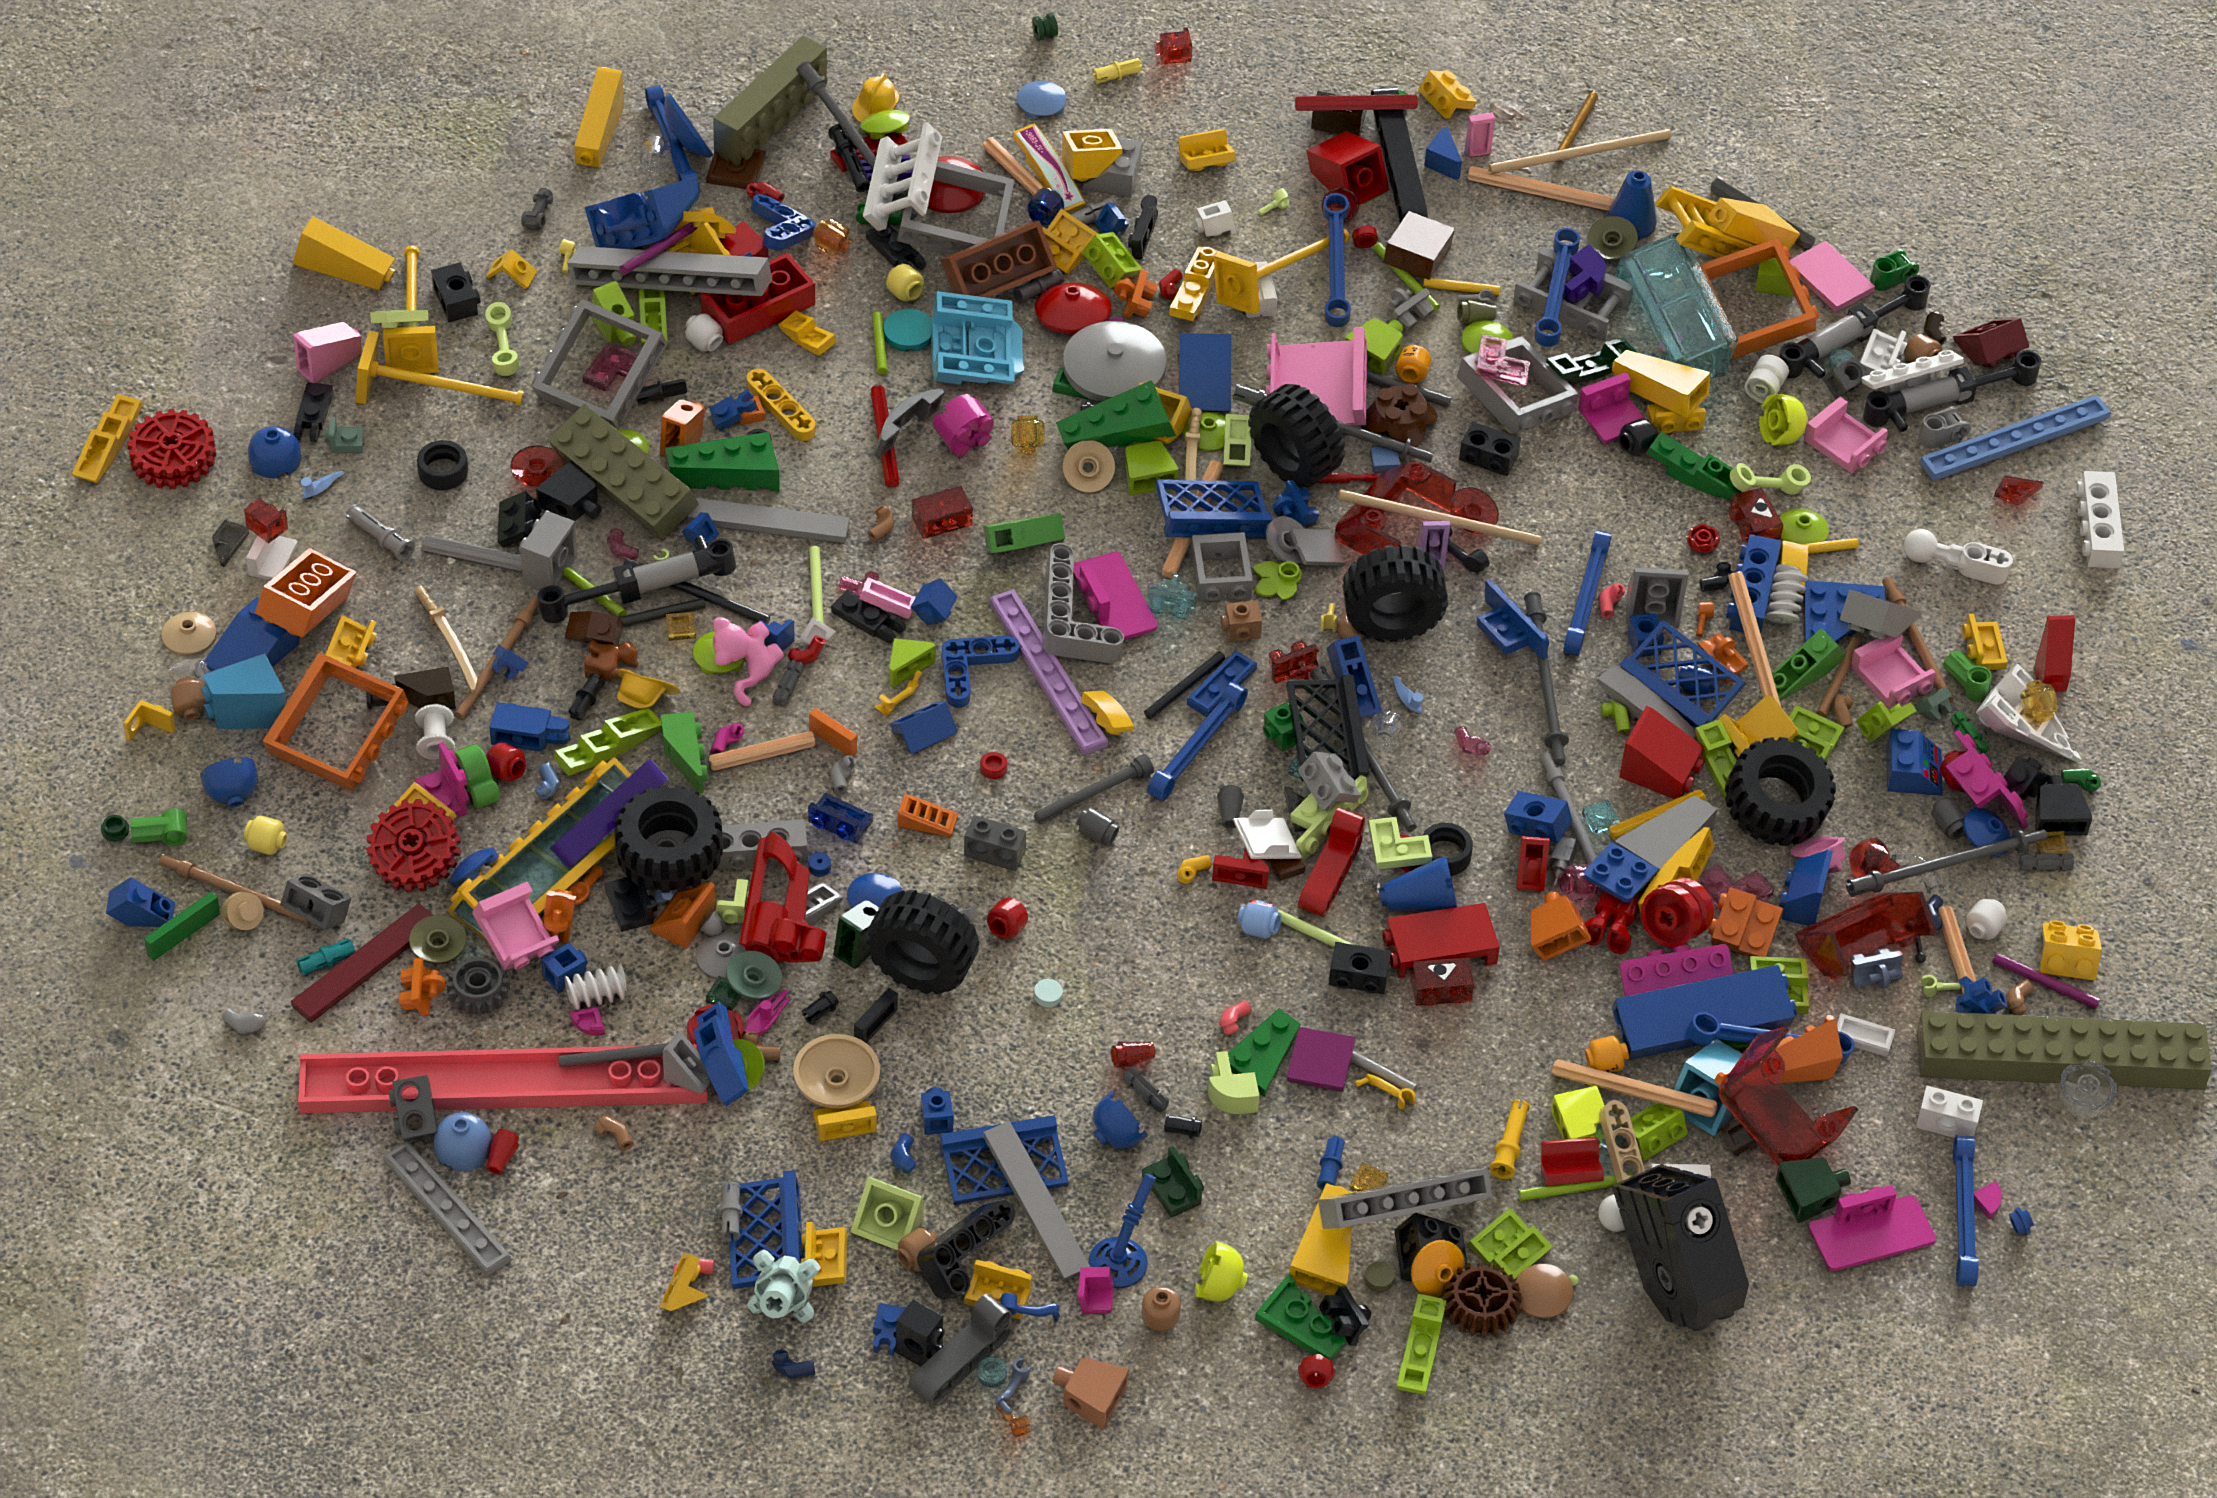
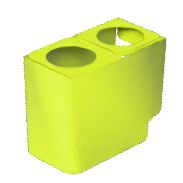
[1551,1086,1605,1148]

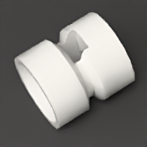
[1745,355,1789,403]

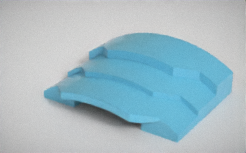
[931,291,1024,385]

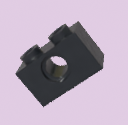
[431,262,481,323]
[1328,942,1391,994]
[896,1300,945,1367]

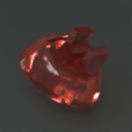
[1849,838,1900,878]

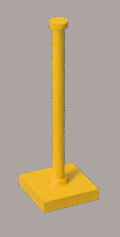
[1213,228,1350,314]
[383,245,439,373]
[355,331,524,406]

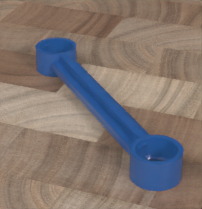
[645,85,700,193]
[1323,193,1351,327]
[1534,228,1580,347]
[1563,530,1612,656]
[1147,682,1248,801]
[1687,1012,1854,1064]
[1953,1135,1979,1286]

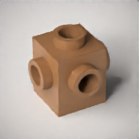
[1221,601,1262,641]

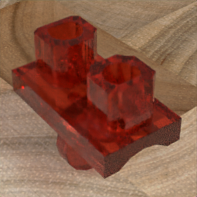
[1269,640,1319,684]

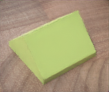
[850,1177,923,1250]

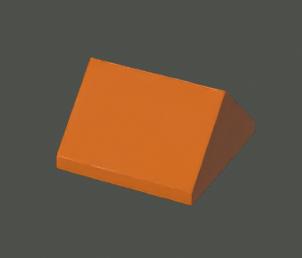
[649,882,716,949]

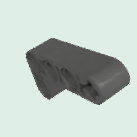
[909,1294,1011,1405]

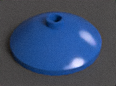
[664,93,713,158]

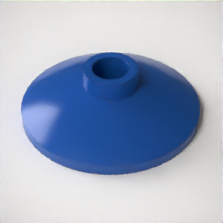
[1963,808,2011,856]

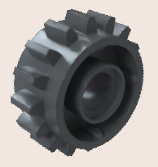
[447,957,510,1015]

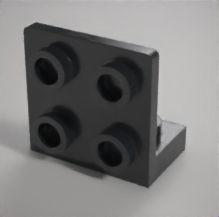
[1394,1213,1467,1282]

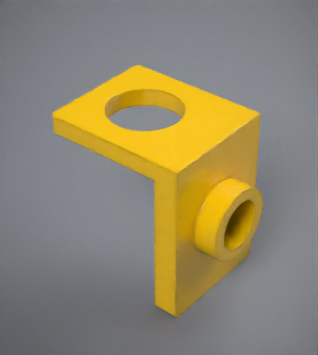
[485,249,537,289]
[123,700,176,741]

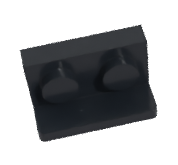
[604,877,657,932]

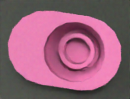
[1791,836,1845,873]

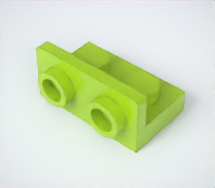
[1082,232,1142,289]
[1856,701,1917,743]
[1619,1103,1688,1161]

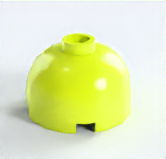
[1759,394,1808,446]
[1195,1241,1248,1302]

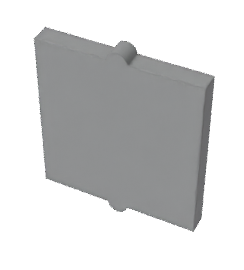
[1289,529,1345,566]

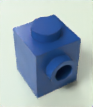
[911,578,958,625]

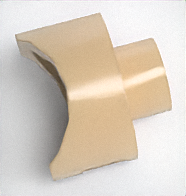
[220,892,264,930]

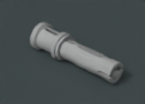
[346,504,415,562]

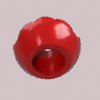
[1687,524,1720,554]
[1298,1354,1336,1388]

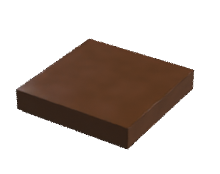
[706,149,766,189]

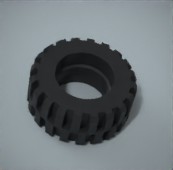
[1248,384,1345,488]
[1342,545,1448,642]
[1725,737,1836,846]
[614,785,723,893]
[865,890,979,994]

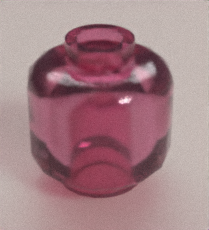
[1559,864,1601,901]

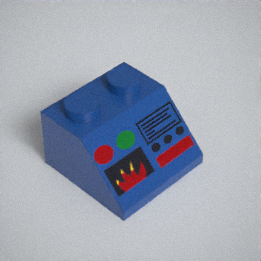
[1886,728,1943,796]

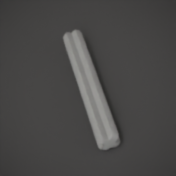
[422,535,522,571]

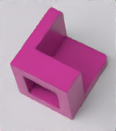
[1078,1267,1114,1314]

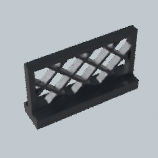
[1286,675,1370,781]

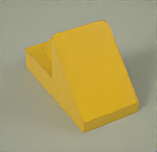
[659,1252,709,1311]

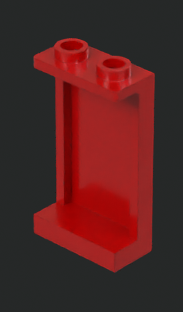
[1382,903,1500,978]

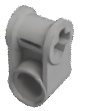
[1918,406,1971,448]

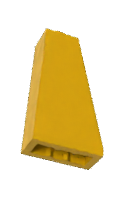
[574,66,624,168]
[1707,197,1800,251]
[292,216,395,290]
[1612,350,1710,417]
[1289,1183,1354,1295]

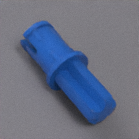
[1317,1135,1345,1190]

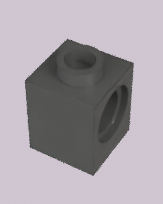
[1822,356,1868,399]

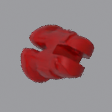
[1584,892,1640,954]

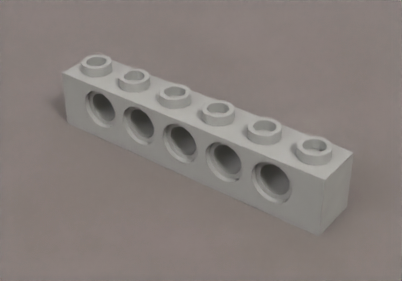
[646,819,808,871]
[1318,1168,1493,1229]

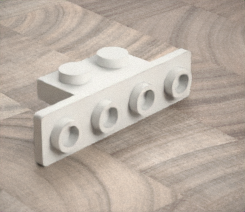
[1862,350,1964,393]

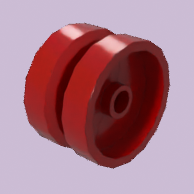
[1641,877,1714,948]

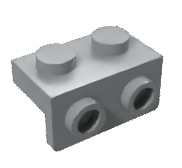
[1298,752,1361,811]

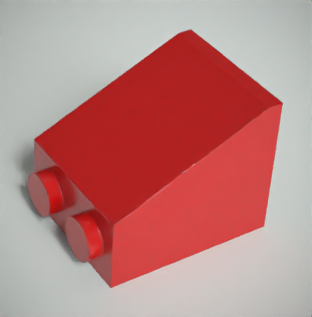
[1306,131,1389,210]
[1619,705,1705,799]

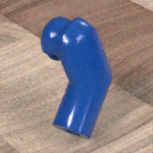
[890,1133,916,1173]

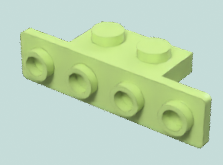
[1290,775,1368,862]

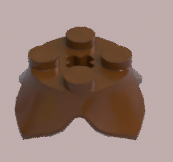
[1361,384,1438,447]

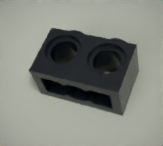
[1459,421,1521,476]

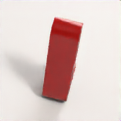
[1297,807,1365,917]

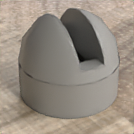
[700,912,724,936]

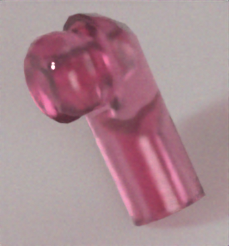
[607,528,639,561]
[1454,726,1491,755]

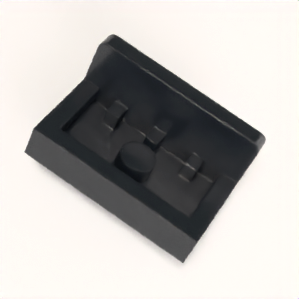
[498,491,542,548]

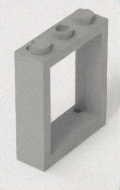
[1457,336,1578,434]

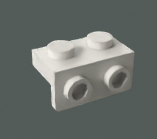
[1860,329,1907,375]

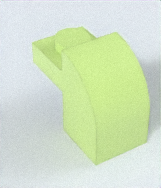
[1223,414,1251,467]
[1208,1051,1259,1114]

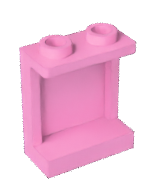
[1804,397,1888,474]
[1850,634,1936,709]
[472,881,559,971]

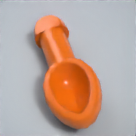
[568,865,603,906]

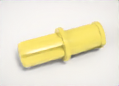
[1092,58,1142,84]

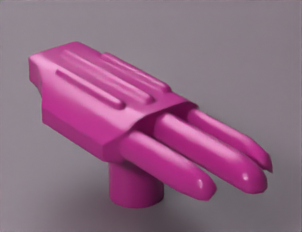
[744,990,790,1037]

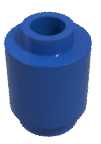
[1679,665,1715,695]

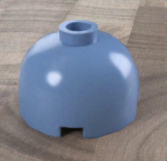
[433,1112,491,1172]

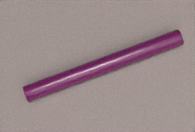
[619,222,698,275]
[1992,953,2101,1009]

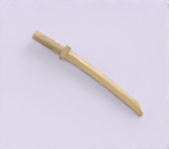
[1185,408,1202,511]
[414,586,478,693]

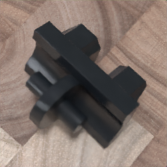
[1319,1286,1372,1346]

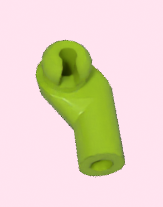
[1601,700,1631,734]

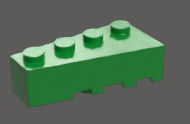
[1056,380,1176,450]
[665,432,780,491]

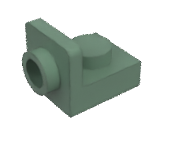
[324,417,364,453]

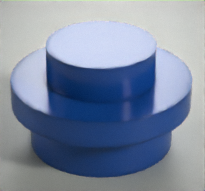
[2009,1207,2034,1236]

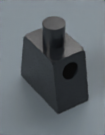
[536,461,602,521]
[2035,775,2092,836]

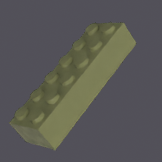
[713,36,828,166]
[548,403,699,541]

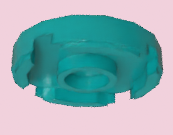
[883,308,932,351]

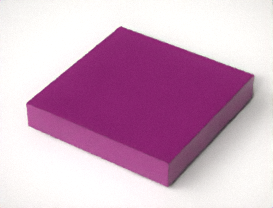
[1287,1026,1356,1092]

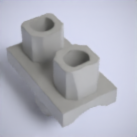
[1386,288,1434,333]

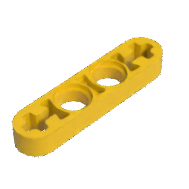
[747,369,816,441]

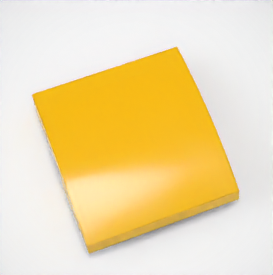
[1042,209,1098,274]

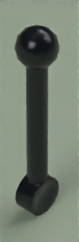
[1909,915,1926,963]

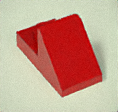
[1516,836,1550,891]
[1212,847,1269,889]

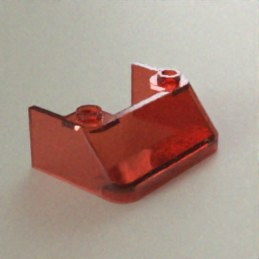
[1335,461,1457,555]
[1795,892,1938,979]
[1719,1026,1858,1166]

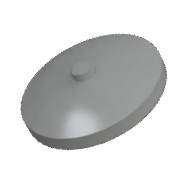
[1063,321,1166,402]

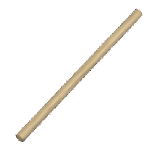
[1488,129,1671,174]
[1337,489,1541,546]

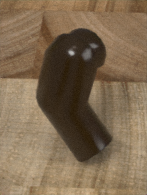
[1923,311,1947,345]

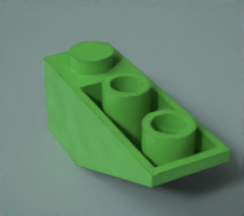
[983,513,1065,553]
[1772,628,1846,701]
[661,711,708,793]

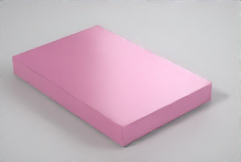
[1789,241,1875,313]

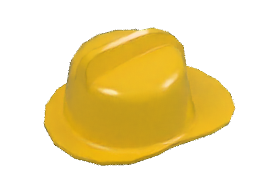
[852,73,899,123]
[617,669,680,709]

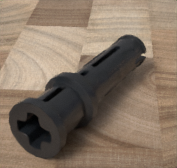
[828,123,870,192]

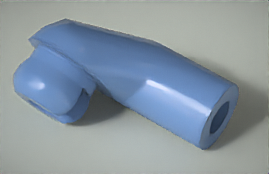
[536,763,561,799]

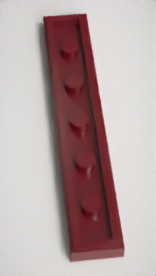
[291,903,433,1023]

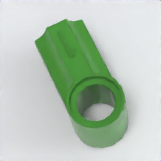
[1943,650,1992,702]
[130,808,187,846]

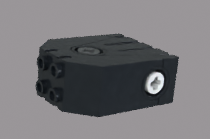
[1612,1164,1749,1331]

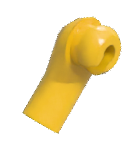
[1177,855,1211,884]

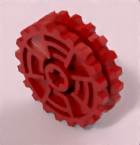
[127,409,217,489]
[366,799,461,892]

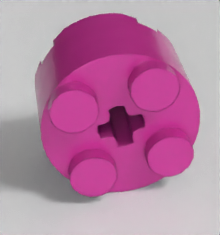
[933,394,994,457]

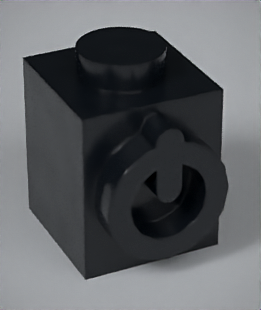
[2004,756,2050,800]

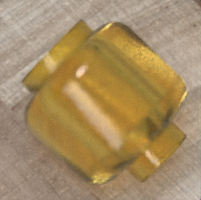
[1011,415,1045,453]
[2020,680,2059,723]

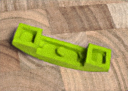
[1695,719,1737,799]
[1396,1294,1447,1395]

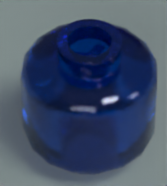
[1027,188,1064,225]

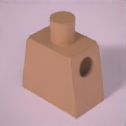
[1052,1358,1129,1429]

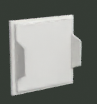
[1233,810,1302,859]

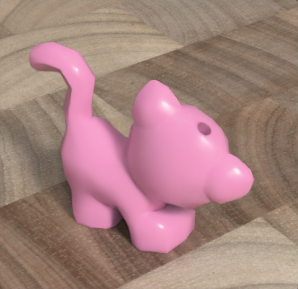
[713,617,784,707]

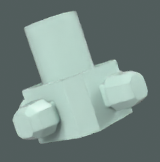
[747,1250,820,1323]

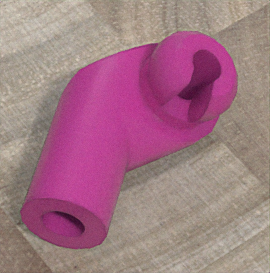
[710,723,745,755]

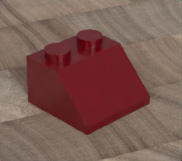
[1953,318,2030,367]

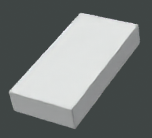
[1837,1013,1895,1057]

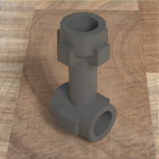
[521,188,553,229]

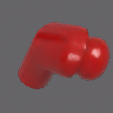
[746,182,785,203]
[1159,269,1183,300]
[788,635,826,665]

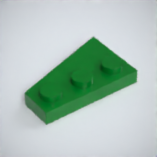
[1228,1008,1300,1097]
[1255,1274,1346,1361]

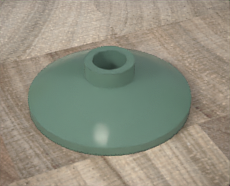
[726,951,783,1000]

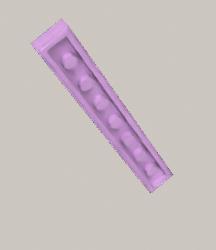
[989,589,1108,755]

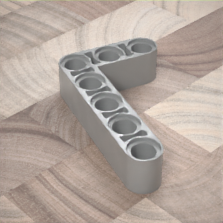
[1042,543,1124,663]

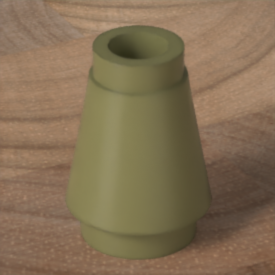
[1457,299,1496,325]

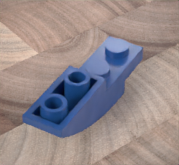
[693,1002,749,1106]

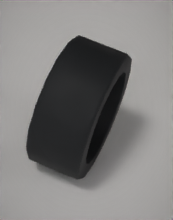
[417,440,468,490]
[1422,822,1473,876]

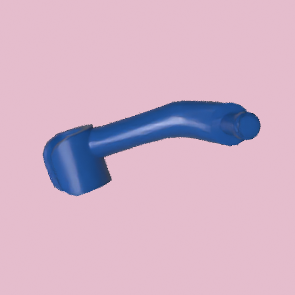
[1000,1293,1060,1319]

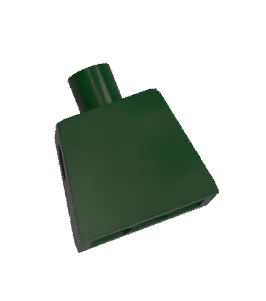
[833,901,880,969]
[1775,1157,1851,1223]

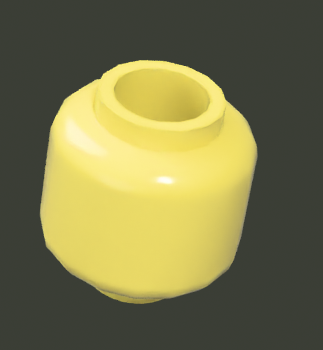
[886,264,924,302]
[243,815,288,855]

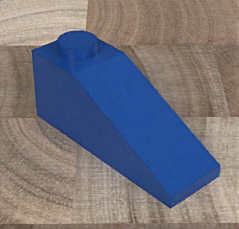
[1326,635,1382,718]

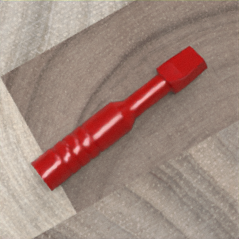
[1319,472,1378,483]

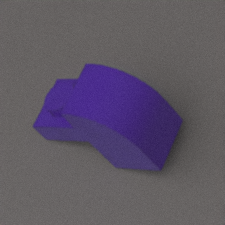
[1564,244,1606,304]

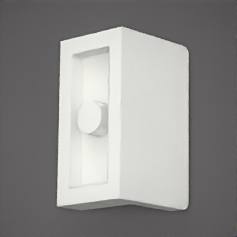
[246,519,298,581]

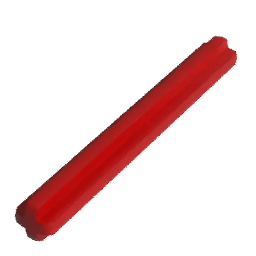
[1295,94,1418,111]
[871,385,899,488]

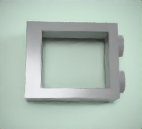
[1191,532,1253,601]

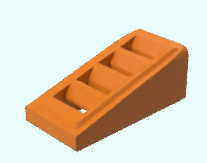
[898,794,958,838]

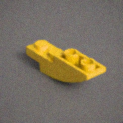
[1169,246,1223,321]

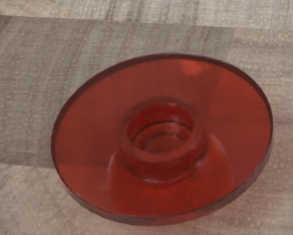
[510,445,563,487]
[1449,487,1499,534]

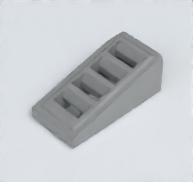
[783,882,843,926]

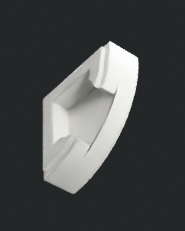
[799,617,836,644]

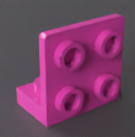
[1578,372,1645,444]
[415,741,469,819]

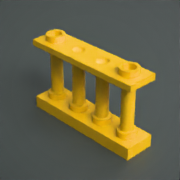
[1654,185,1757,258]

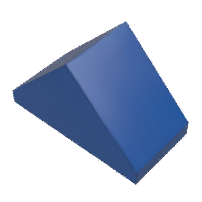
[1424,127,1462,180]

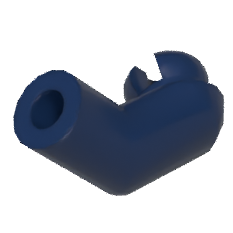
[1919,895,1944,932]
[772,1349,815,1379]

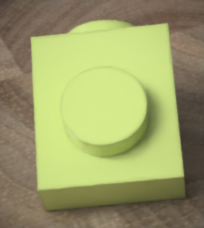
[716,879,749,924]

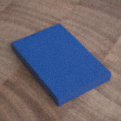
[1179,333,1232,412]

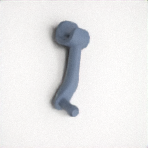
[995,1357,1031,1415]

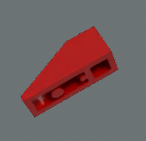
[2034,615,2075,693]

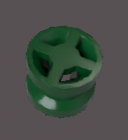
[1032,13,1058,41]

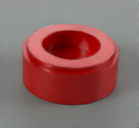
[1352,226,1378,248]
[980,752,1008,779]

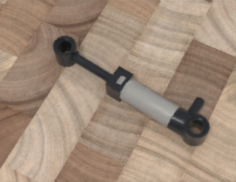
[1779,275,1931,379]
[1863,350,2041,432]
[537,536,736,623]

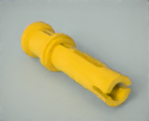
[1489,1099,1530,1180]

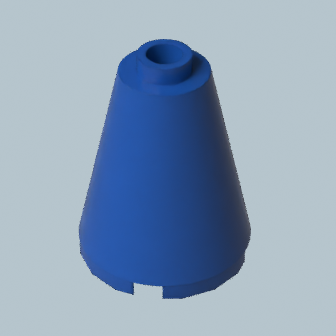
[1607,170,1657,240]
[1379,857,1457,912]

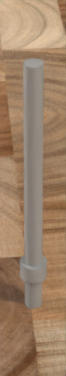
[1541,753,1597,865]

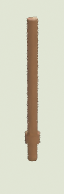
[1882,577,1954,703]
[454,597,539,720]
[159,854,311,924]

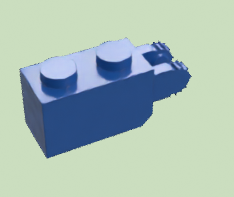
[489,702,570,752]

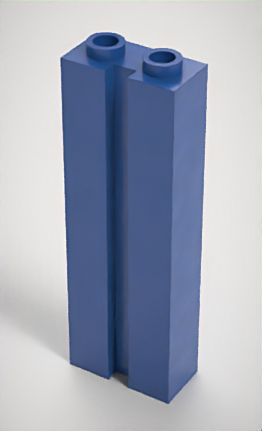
[1612,965,1797,1061]

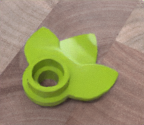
[1252,561,1302,601]

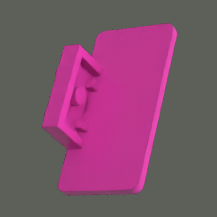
[1073,551,1158,640]
[1946,730,2028,830]
[1619,944,1733,996]
[1808,1185,1936,1271]

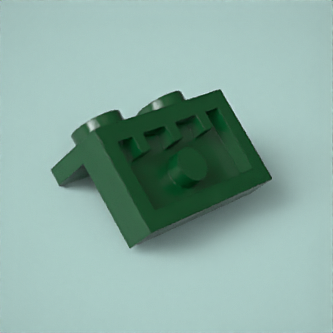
[1142,1146,1204,1218]

